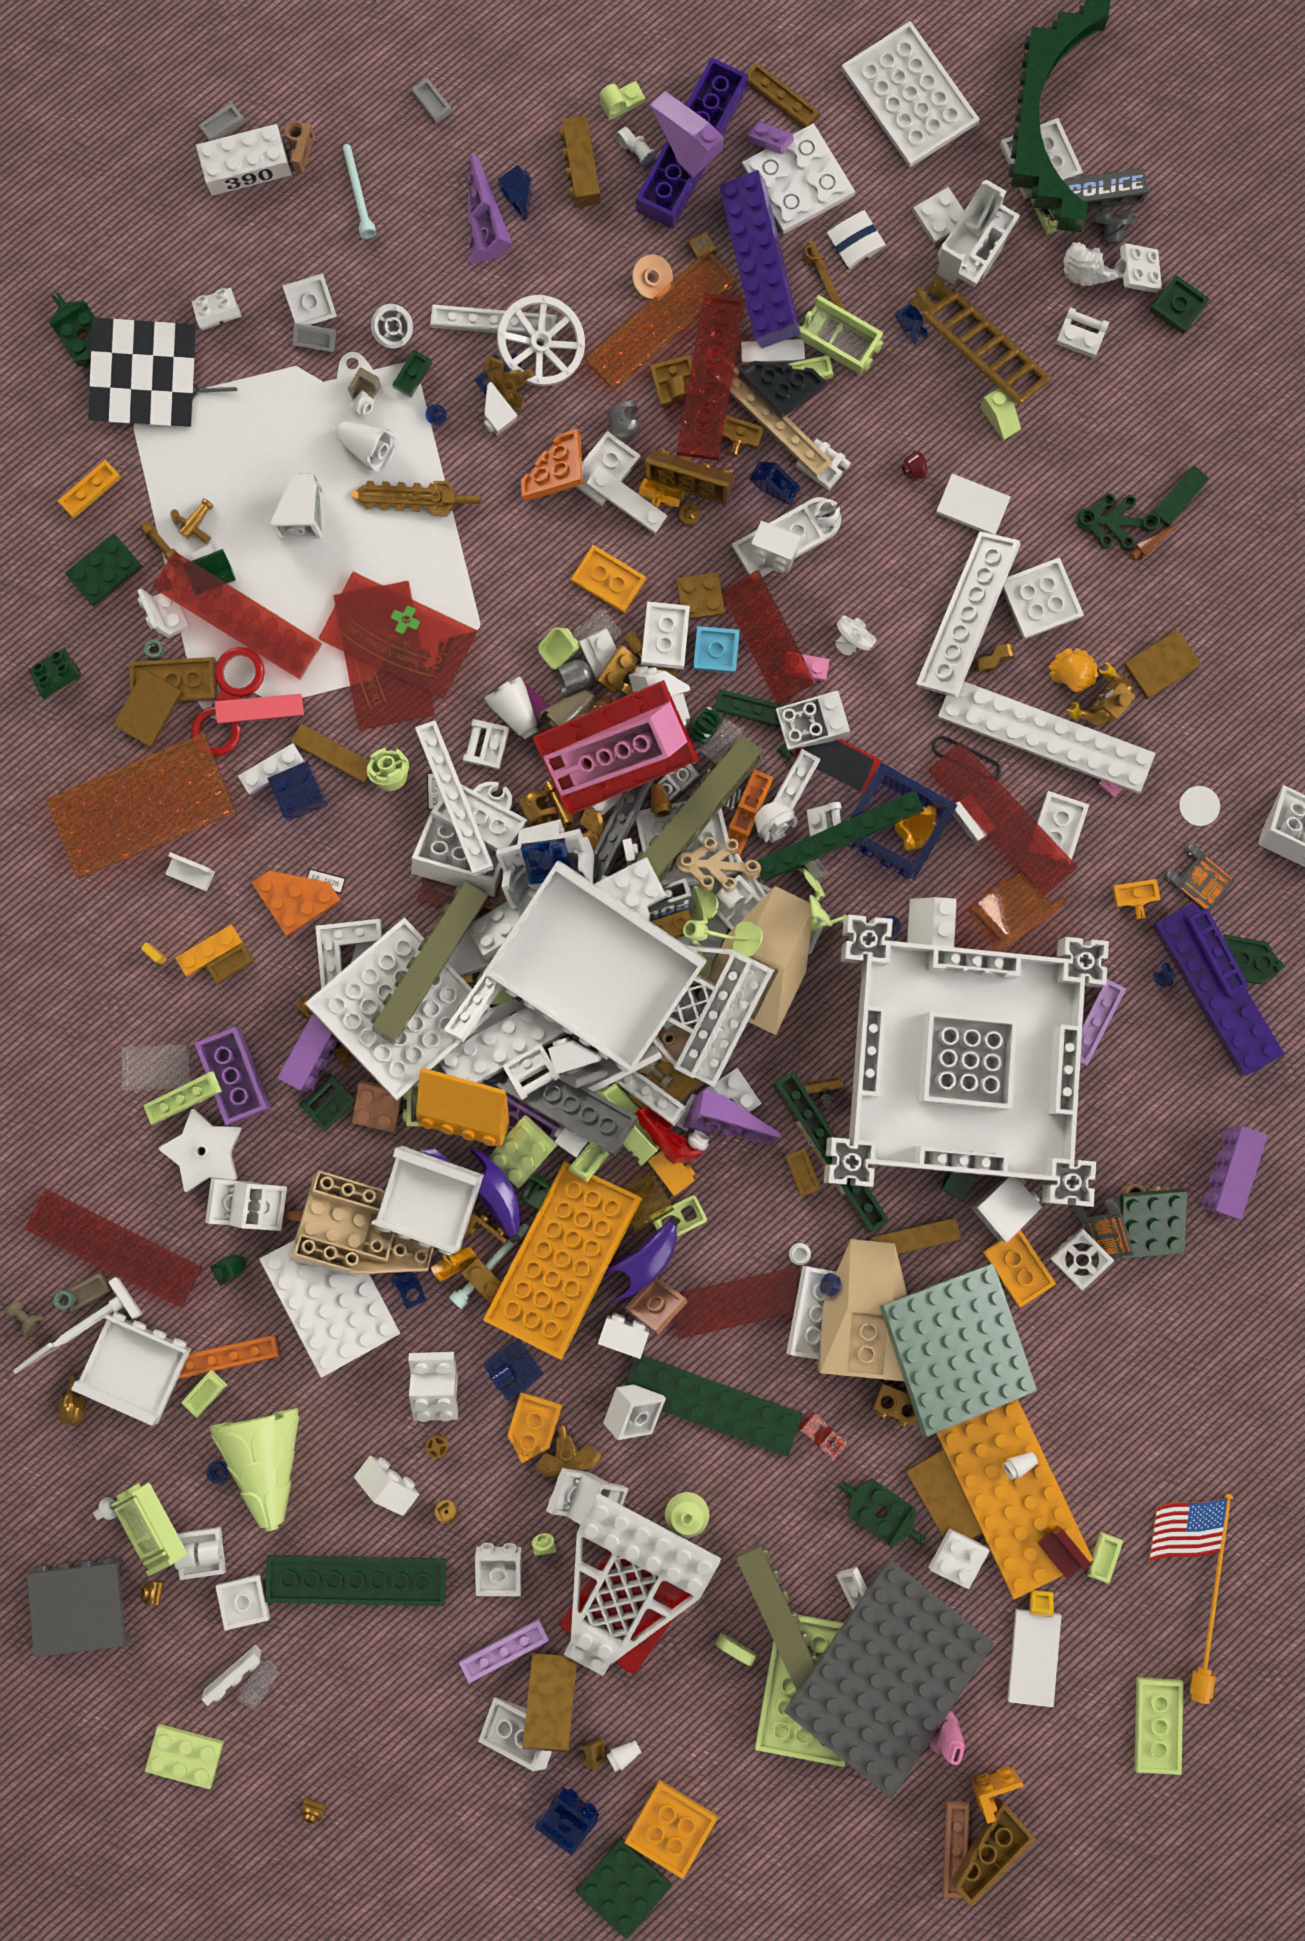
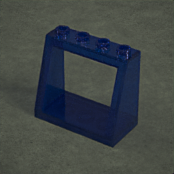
[847,762,958,879]

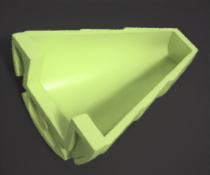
[210,1408,299,1531]

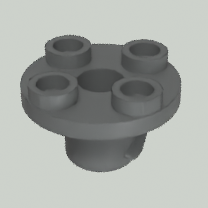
[1094,209,1137,244]

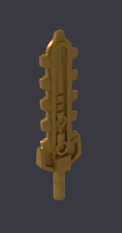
[351,480,481,517]

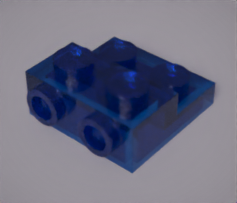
[535,1787,599,1855]

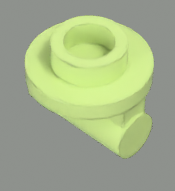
[532,1533,557,1556]

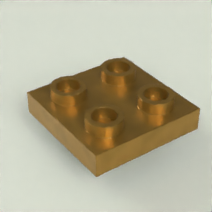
[650,355,701,407]

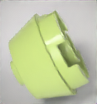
[367,748,409,791]
[665,1492,709,1538]

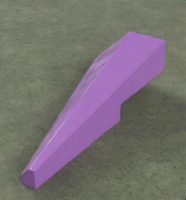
[468,154,512,264]

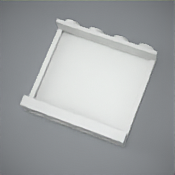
[372,1146,484,1255]
[71,1312,192,1426]

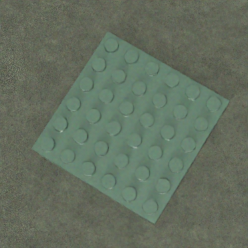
[880,1264,1037,1437]

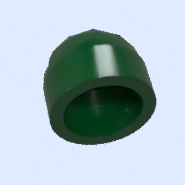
[777,743,796,759]

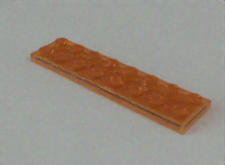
[585,250,736,391]

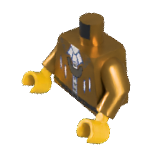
[1067,662,1136,726]

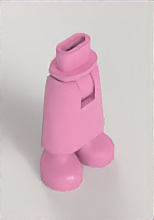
[929,1711,965,1765]

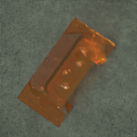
[967,872,1068,952]

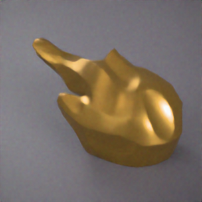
[58,1374,86,1426]

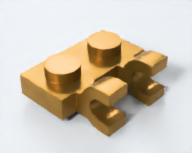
[595,645,640,697]

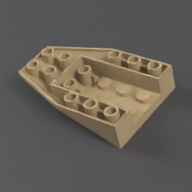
[697,886,813,1035]
[289,1170,434,1274]
[817,1239,907,1381]

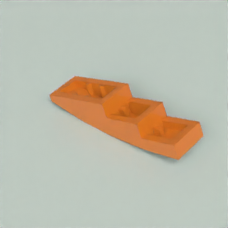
[727,769,774,856]

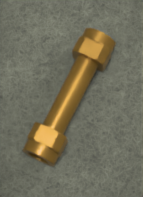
[139,521,182,566]
[543,780,575,829]

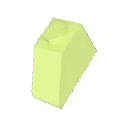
[980,388,1021,441]

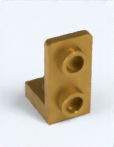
[464,1212,508,1244]

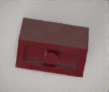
[1037,1525,1092,1579]

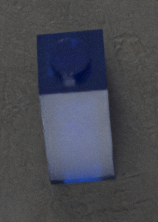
[498,165,532,221]
[749,461,800,505]

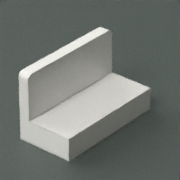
[949,795,995,844]
[166,852,215,892]

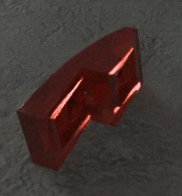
[798,1411,849,1460]

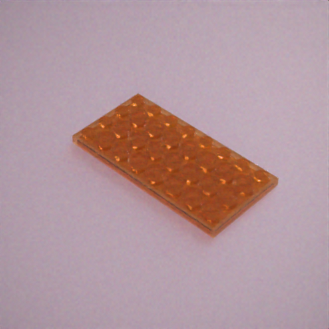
[46,733,237,879]

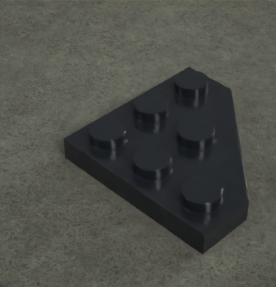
[738,361,827,419]

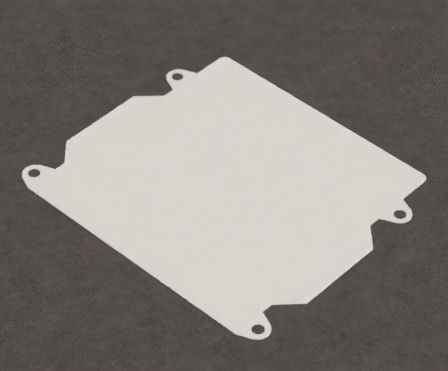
[133,352,480,719]

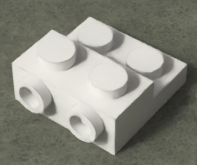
[475,1543,522,1596]

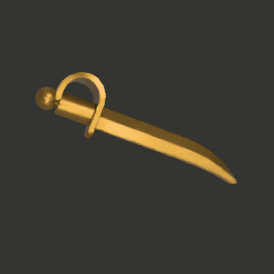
[802,240,845,310]

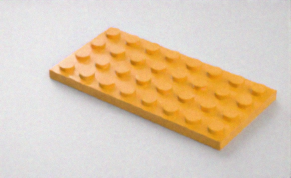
[483,1161,642,1360]
[936,1399,1094,1600]

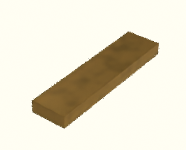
[746,62,820,129]
[291,723,370,784]
[870,1217,961,1254]

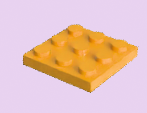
[625,1779,718,1879]

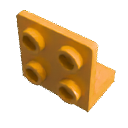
[971,1767,1023,1824]

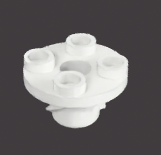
[835,616,877,656]

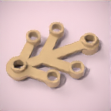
[676,837,761,892]

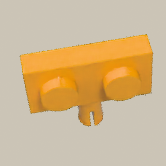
[638,478,685,507]
[1112,879,1160,920]
[431,1246,477,1282]

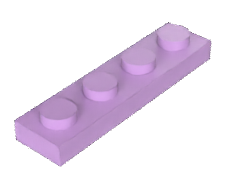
[1080,979,1126,1066]
[459,1618,550,1683]

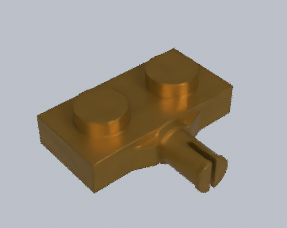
[718,414,764,457]

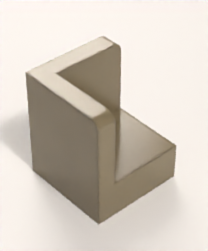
[348,367,381,399]

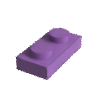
[748,121,794,154]

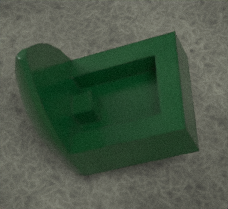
[520,1176,551,1210]
[210,1255,247,1286]

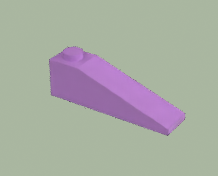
[650,91,724,178]
[683,1089,781,1144]

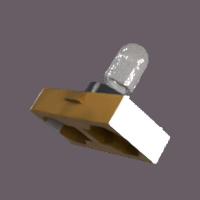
[805,1076,843,1109]

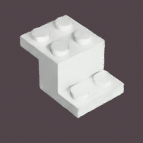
[205,1178,287,1231]
[408,1352,458,1422]
[546,1468,629,1525]

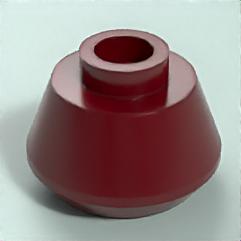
[902,451,928,479]

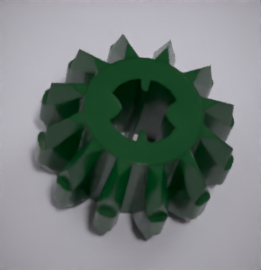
[689,707,723,745]

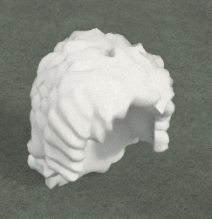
[1064,242,1118,286]

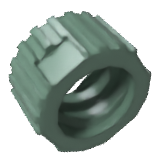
[144,639,165,660]
[53,1290,76,1310]

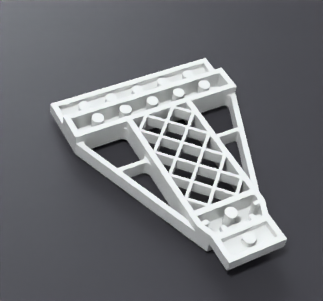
[653,945,774,1087]
[564,1493,721,1676]

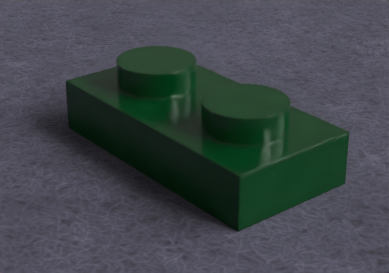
[392,350,432,398]

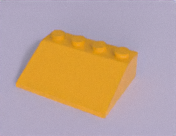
[416,1068,510,1147]

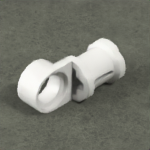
[616,127,656,165]

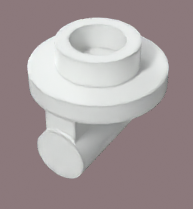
[349,390,374,416]

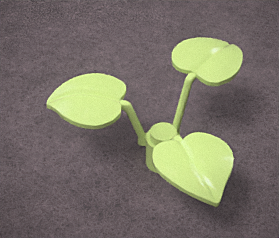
[797,867,847,931]
[683,886,763,986]

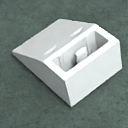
[776,690,850,750]

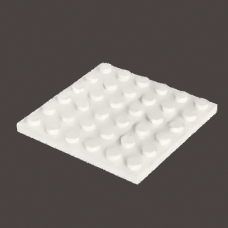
[305,918,494,1101]

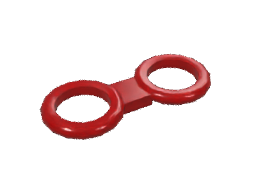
[191,647,265,757]

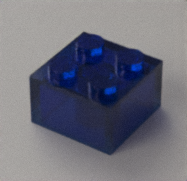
[267,761,328,822]

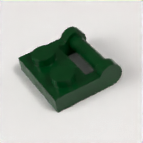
[299,1073,356,1131]

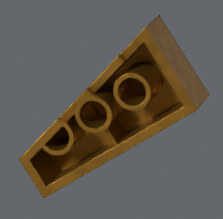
[950,1799,1036,1907]

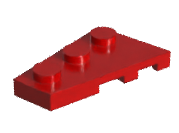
[634,1108,703,1164]

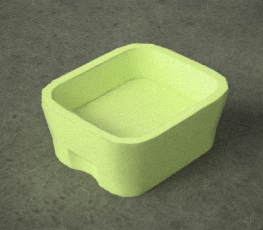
[538,627,580,669]

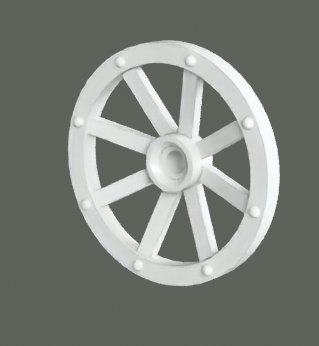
[497,295,585,386]

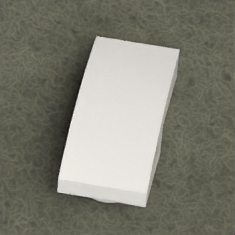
[657,764,700,801]

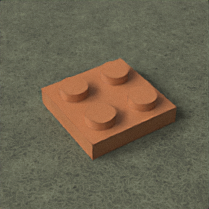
[352,1080,402,1133]
[625,1278,687,1335]

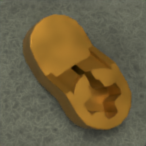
[975,644,1015,674]

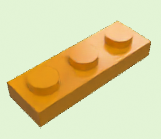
[58,459,121,518]
[175,925,243,977]

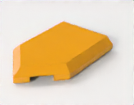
[507,1392,562,1463]

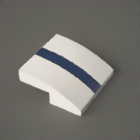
[827,210,886,269]

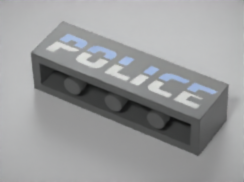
[1063,168,1148,211]
[648,878,696,922]

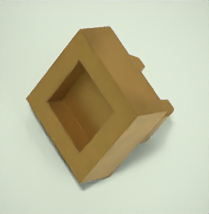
[579,1738,607,1769]

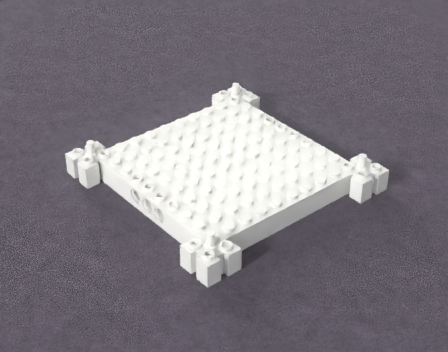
[824,915,1109,1207]

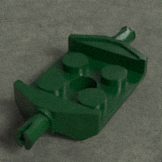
[49,293,96,366]
[838,1478,926,1547]

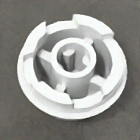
[371,304,413,348]
[754,801,798,843]

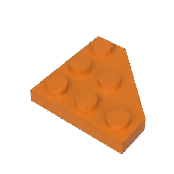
[521,429,583,502]
[251,871,342,936]

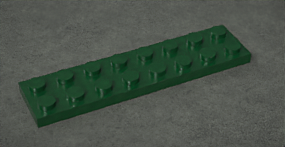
[625,1355,803,1456]
[265,1555,447,1606]

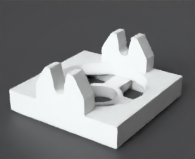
[1050,1228,1114,1291]

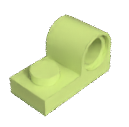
[599,81,646,121]

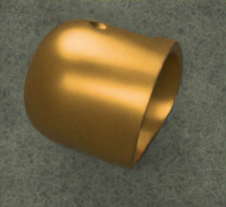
[519,789,558,827]

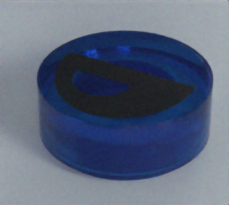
[820,1273,841,1296]

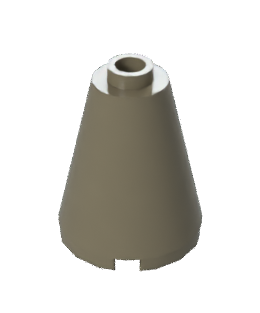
[538,689,596,731]

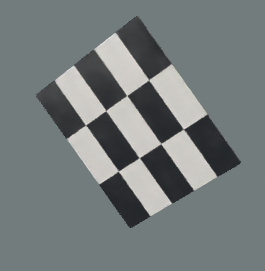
[88,317,196,427]

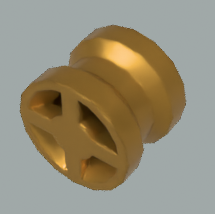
[425,1434,449,1459]

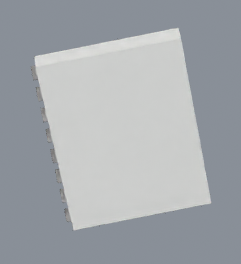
[484,861,707,1072]

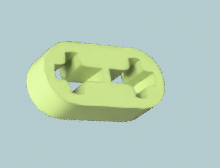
[715,1633,757,1666]

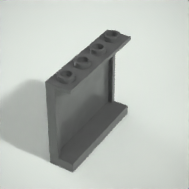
[27,1556,130,1657]

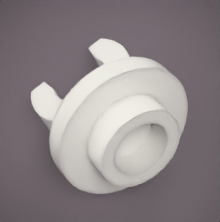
[93,1497,117,1520]

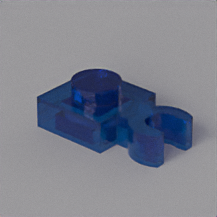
[895,304,928,344]

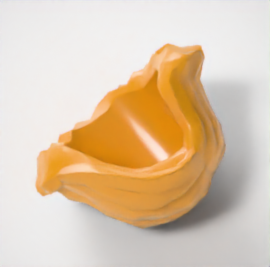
[1049,648,1099,693]
[895,805,937,851]

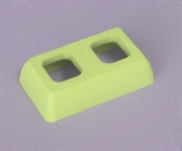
[651,1195,707,1237]

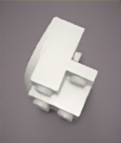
[936,180,1020,287]
[496,820,594,907]

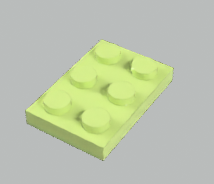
[489,1115,557,1189]
[145,1724,224,1789]

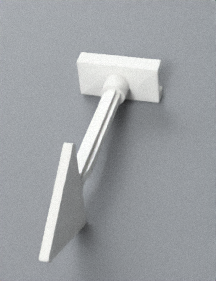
[13,1277,143,1374]

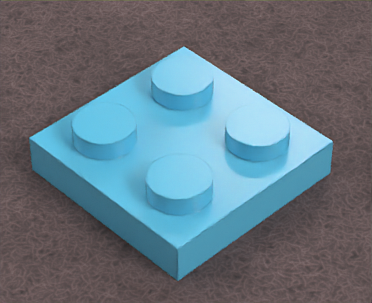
[693,626,740,674]

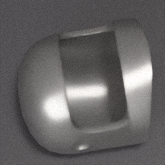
[607,400,641,440]
[557,660,593,698]

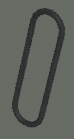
[932,736,1001,780]

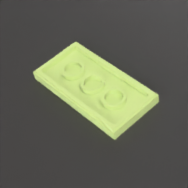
[1134,1677,1183,1775]

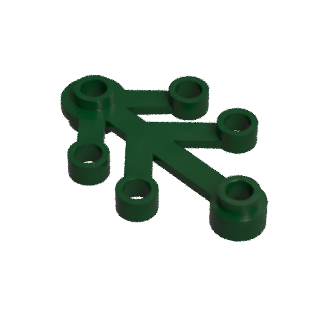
[1076,493,1160,550]

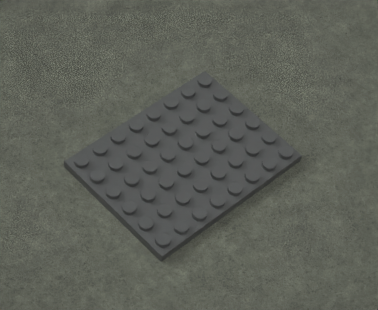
[783,1559,994,1799]

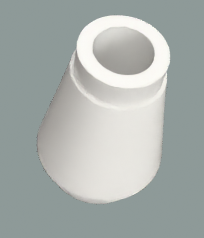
[1003,1452,1038,1480]
[607,1740,642,1772]

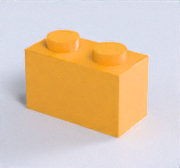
[648,1150,696,1196]

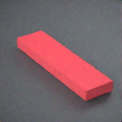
[215,694,304,724]

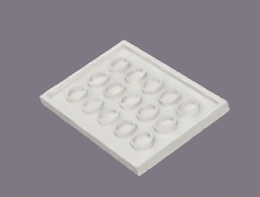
[841,21,980,168]
[259,1240,400,1378]

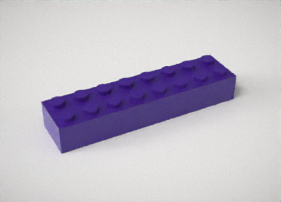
[636,57,748,229]
[719,170,801,348]
[1152,902,1284,1076]

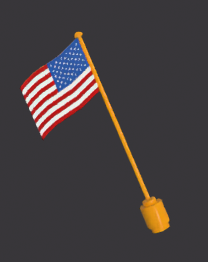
[1149,1494,1233,1704]

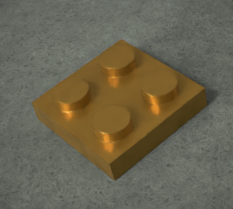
[677,572,725,621]

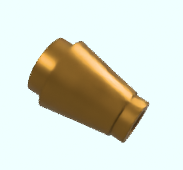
[650,784,672,817]

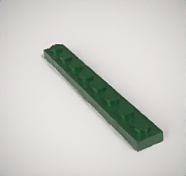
[756,790,924,882]

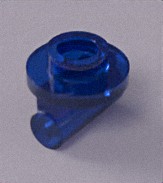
[1152,963,1174,987]

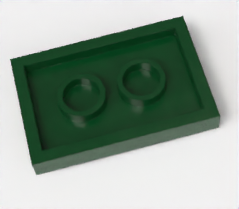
[65,533,143,606]

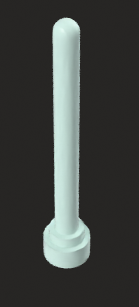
[343,144,376,239]
[449,1224,529,1309]

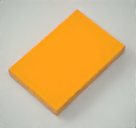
[570,545,647,614]
[982,1230,1056,1308]

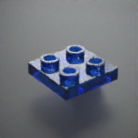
[521,838,572,885]
[482,1338,544,1401]

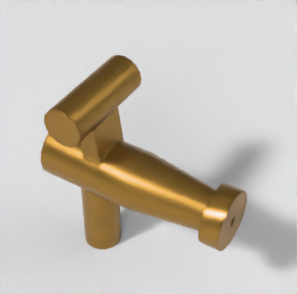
[170,498,214,544]

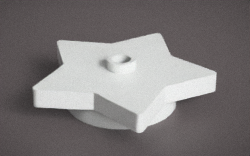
[159,1109,242,1192]

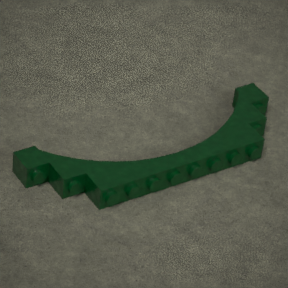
[1008,0,1111,233]

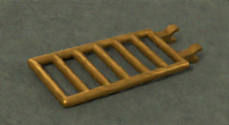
[908,275,1051,405]

